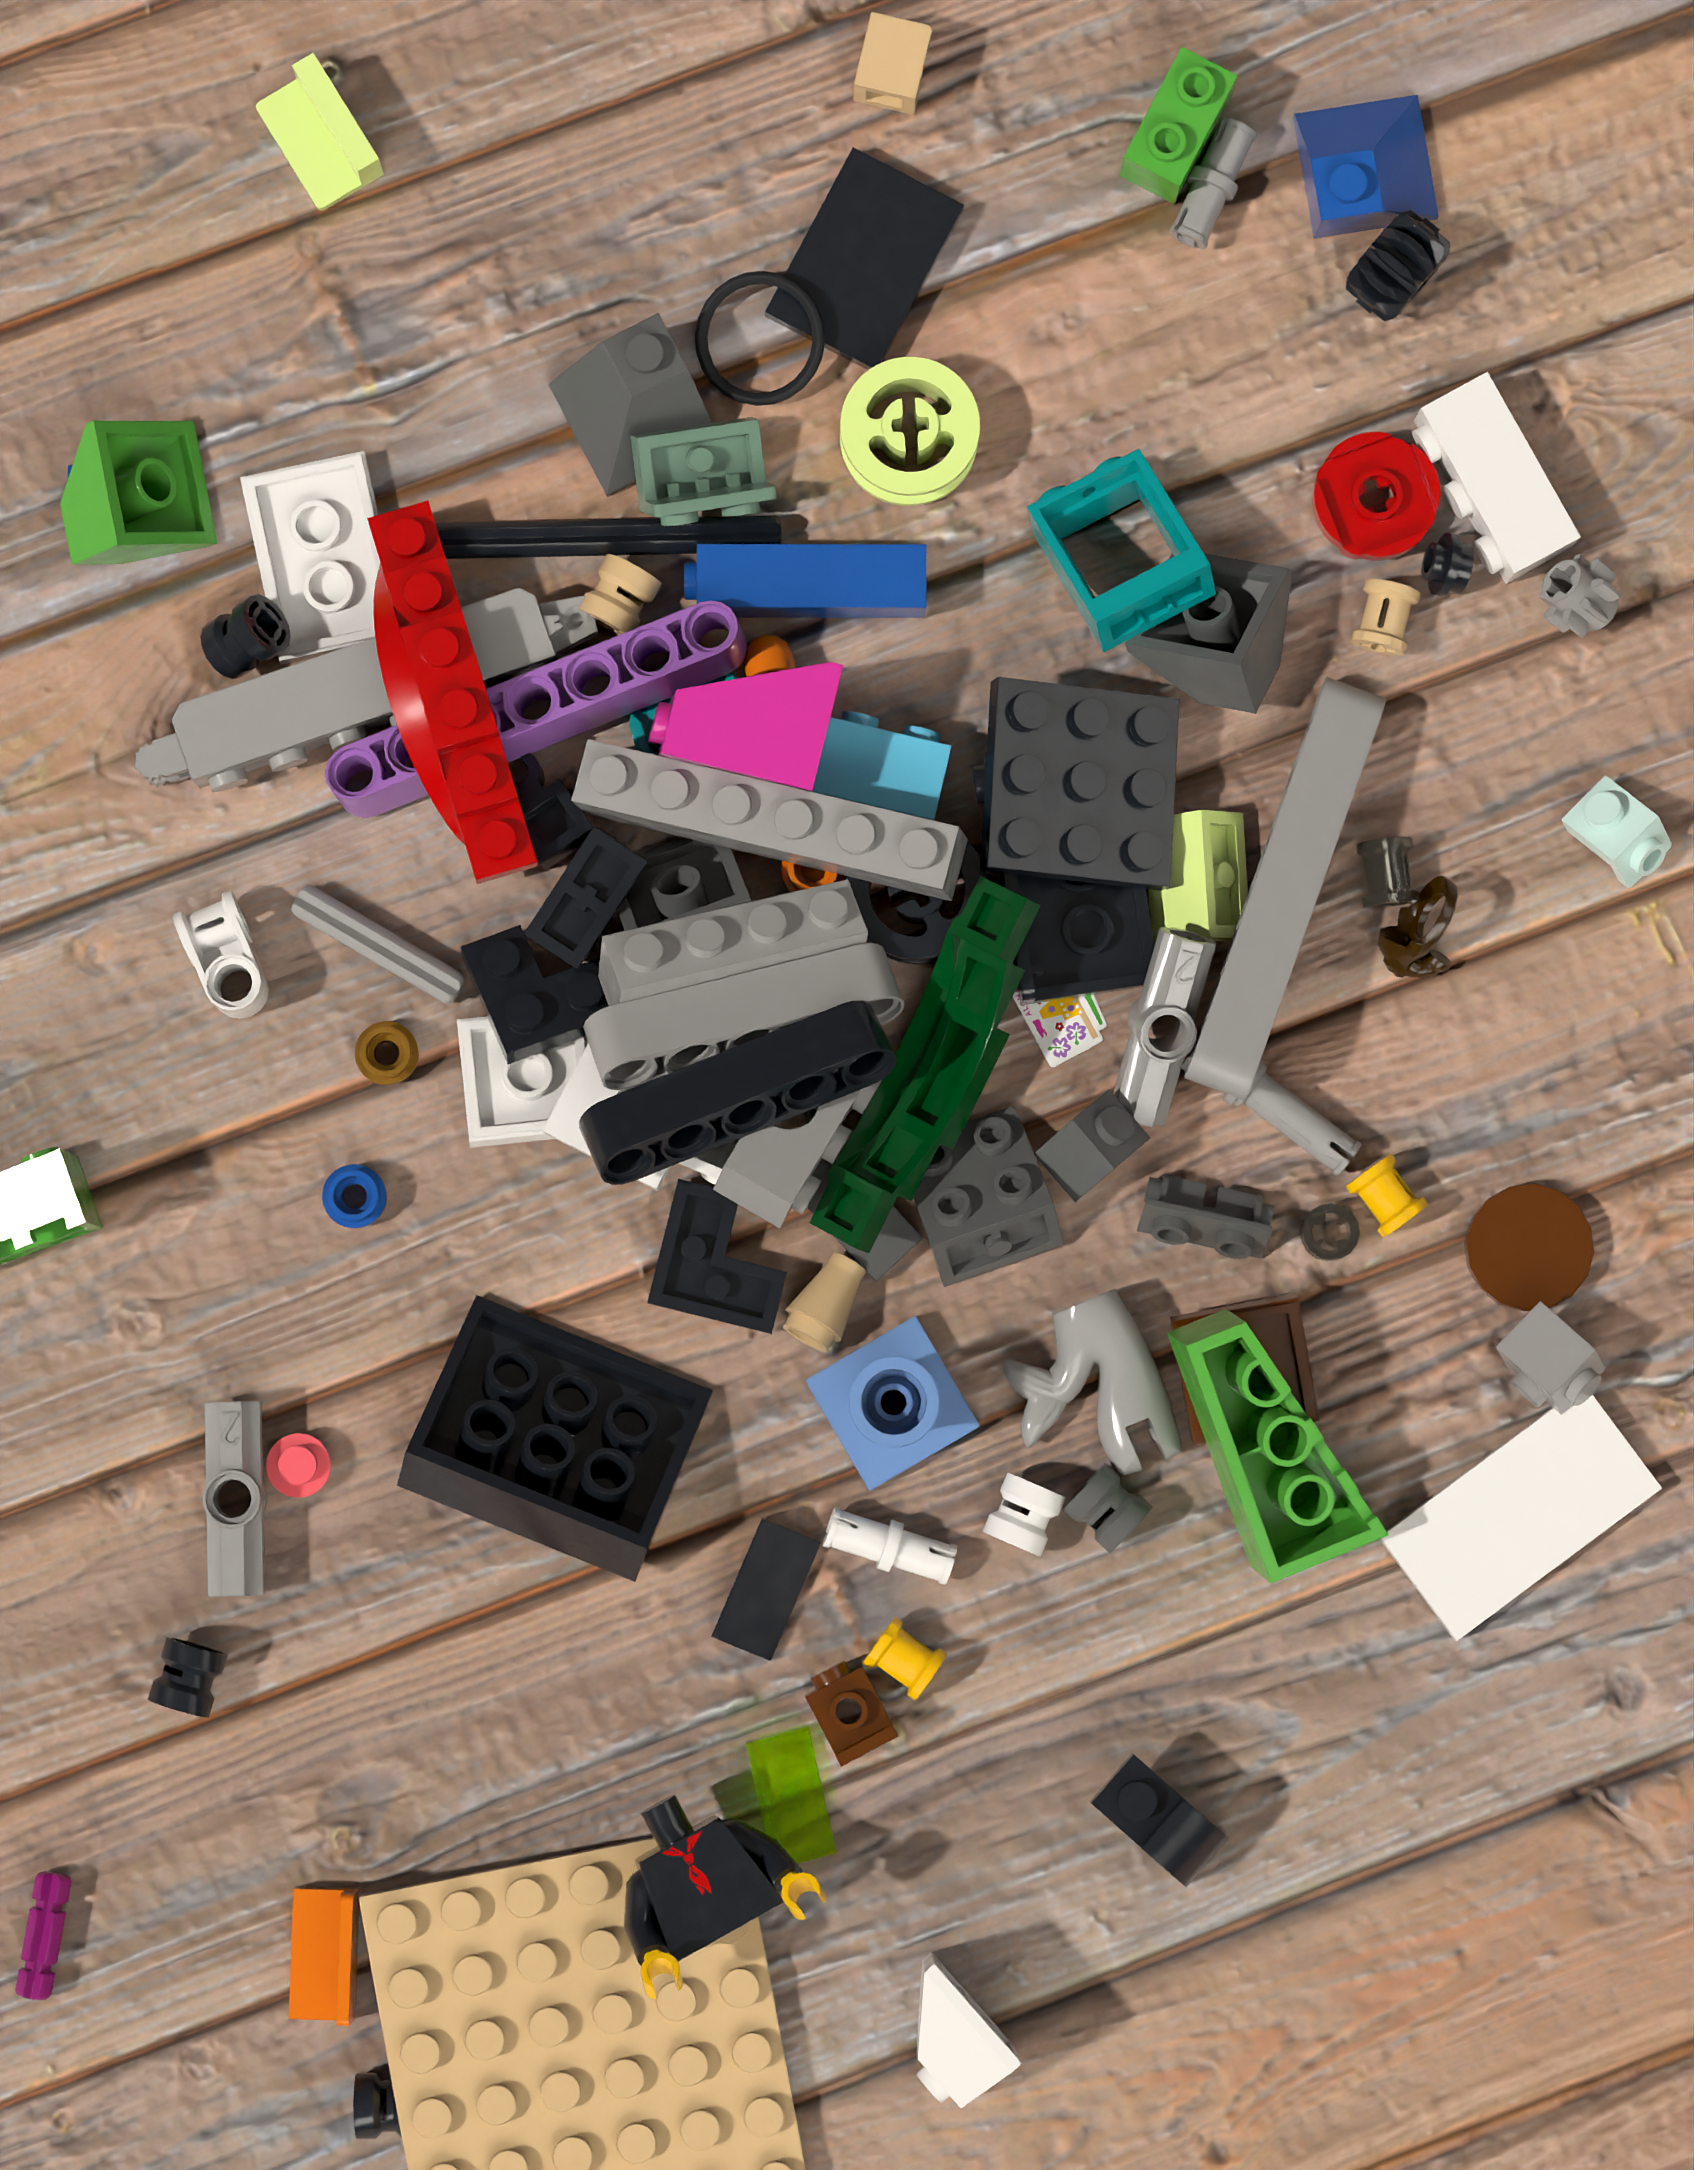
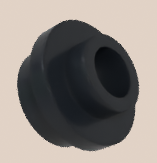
[1421,532,1474,597]

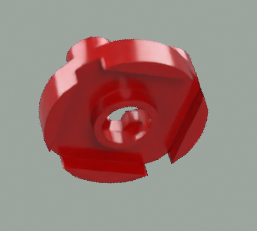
[1312,431,1441,561]

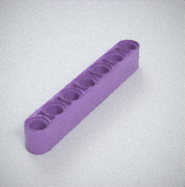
[325,600,747,818]

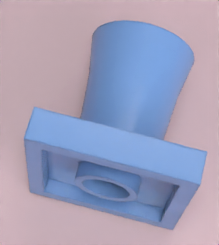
[805,1316,980,1491]

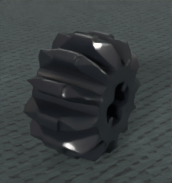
[1346,210,1450,321]

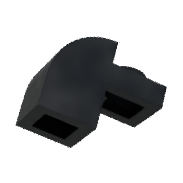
[1090,1753,1229,1887]

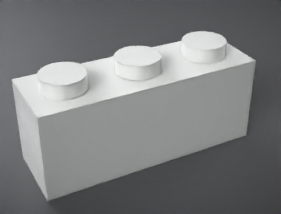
[1412,372,1581,584]

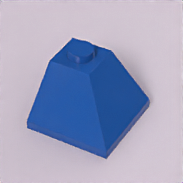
[1293,95,1439,239]

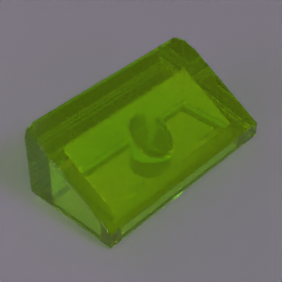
[746,1727,837,1864]

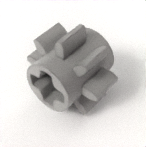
[1539,554,1621,637]

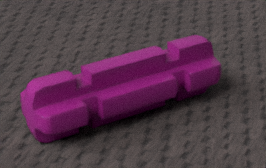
[15,1871,72,2000]

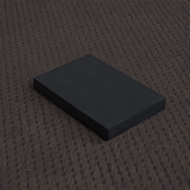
[765,147,964,370]

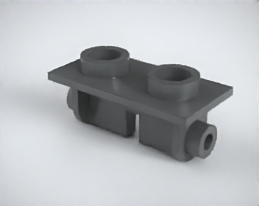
[1137,1174,1274,1259]

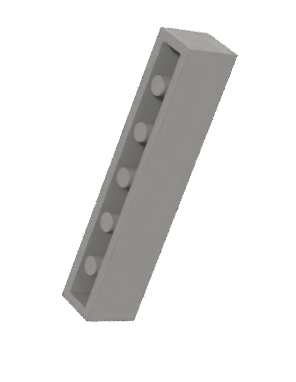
[571,739,968,901]

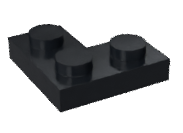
[461,925,608,1064]
[647,1179,787,1335]

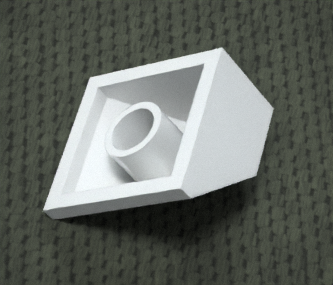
[916,1952,1022,2108]

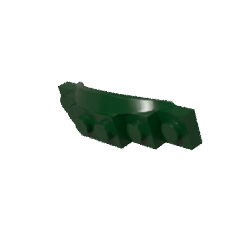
[809,876,1041,1253]

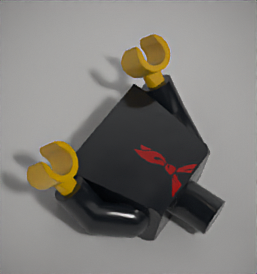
[624,1795,827,1999]

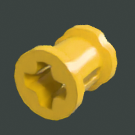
[1345,1153,1429,1238]
[862,1617,948,1700]

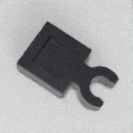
[514,753,593,871]

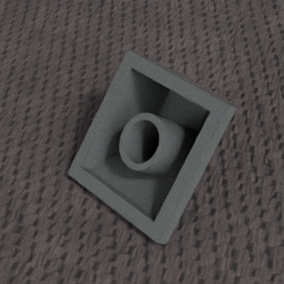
[549,313,712,497]
[1125,553,1292,714]

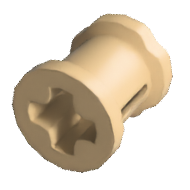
[1350,579,1421,656]

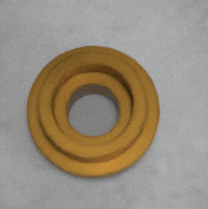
[355,1021,419,1085]

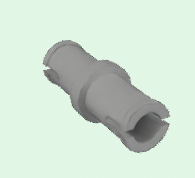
[1169,117,1257,249]

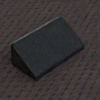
[711,1517,821,1661]

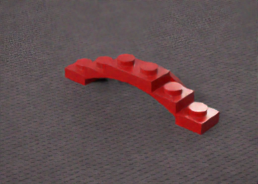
[367,500,538,884]

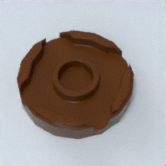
[1464,1184,1594,1312]

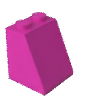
[648,662,843,792]

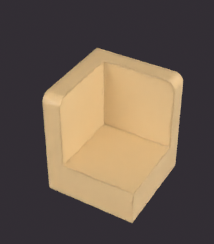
[853,12,932,115]

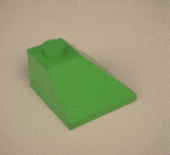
[60,420,217,565]

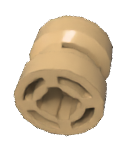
[578,554,662,636]

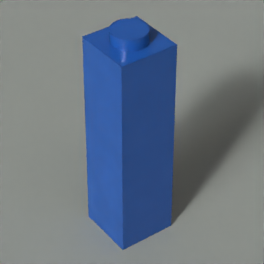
[684,544,927,618]

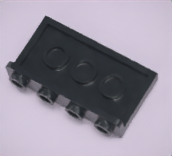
[973,748,1155,1005]

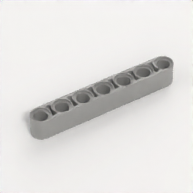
[1184,677,1386,1100]

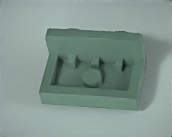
[630,417,777,526]

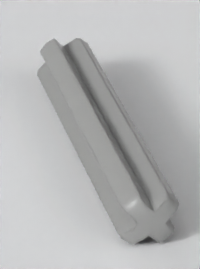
[291,884,465,1004]

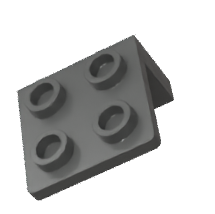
[913,1107,1064,1287]

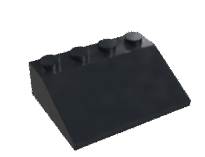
[397,1295,713,1582]

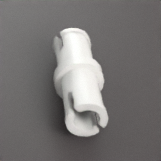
[823,1507,958,1585]

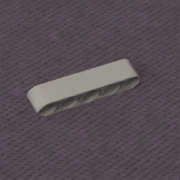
[583,943,905,1090]

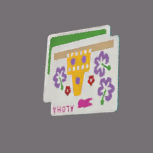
[1013,991,1107,1068]

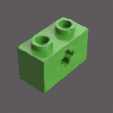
[1119,47,1238,204]

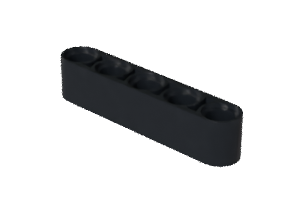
[579,1001,897,1185]

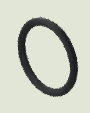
[695,271,825,406]

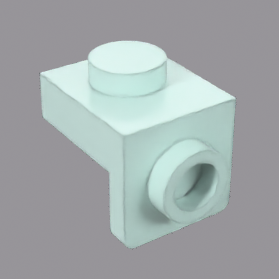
[1561,775,1672,888]

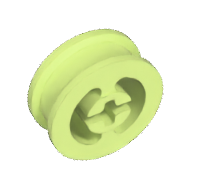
[840,357,980,506]

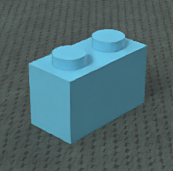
[811,711,951,821]

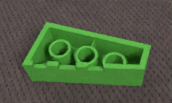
[1167,1309,1389,1584]

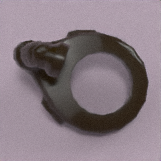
[1378,876,1458,979]

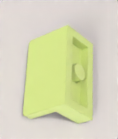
[256,53,384,211]
[1148,810,1248,944]

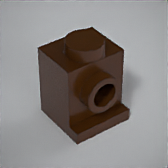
[805,1660,898,1767]

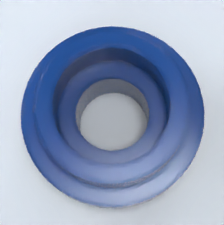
[322,1164,387,1228]

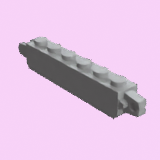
[134,588,598,792]

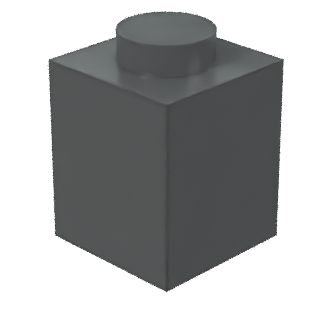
[1034,1089,1150,1202]

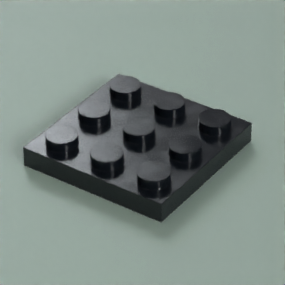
[980,677,1180,891]

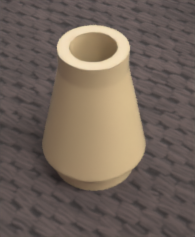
[783,1252,866,1352]

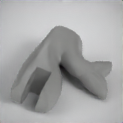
[1004,1289,1182,1476]

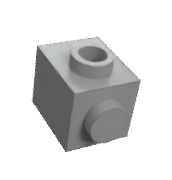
[1496,1301,1605,1415]

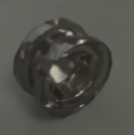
[1300,1203,1360,1262]

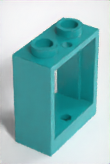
[1027,449,1216,652]

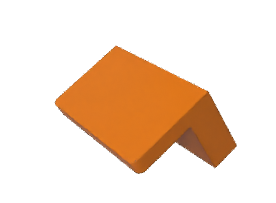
[289,1887,360,2026]

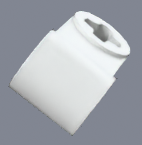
[172,890,269,1019]

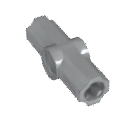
[1113,927,1216,1127]
[202,1401,267,1597]

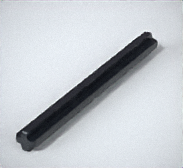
[435,516,782,559]

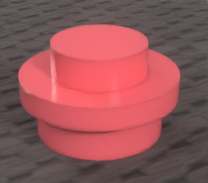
[266,1433,331,1498]

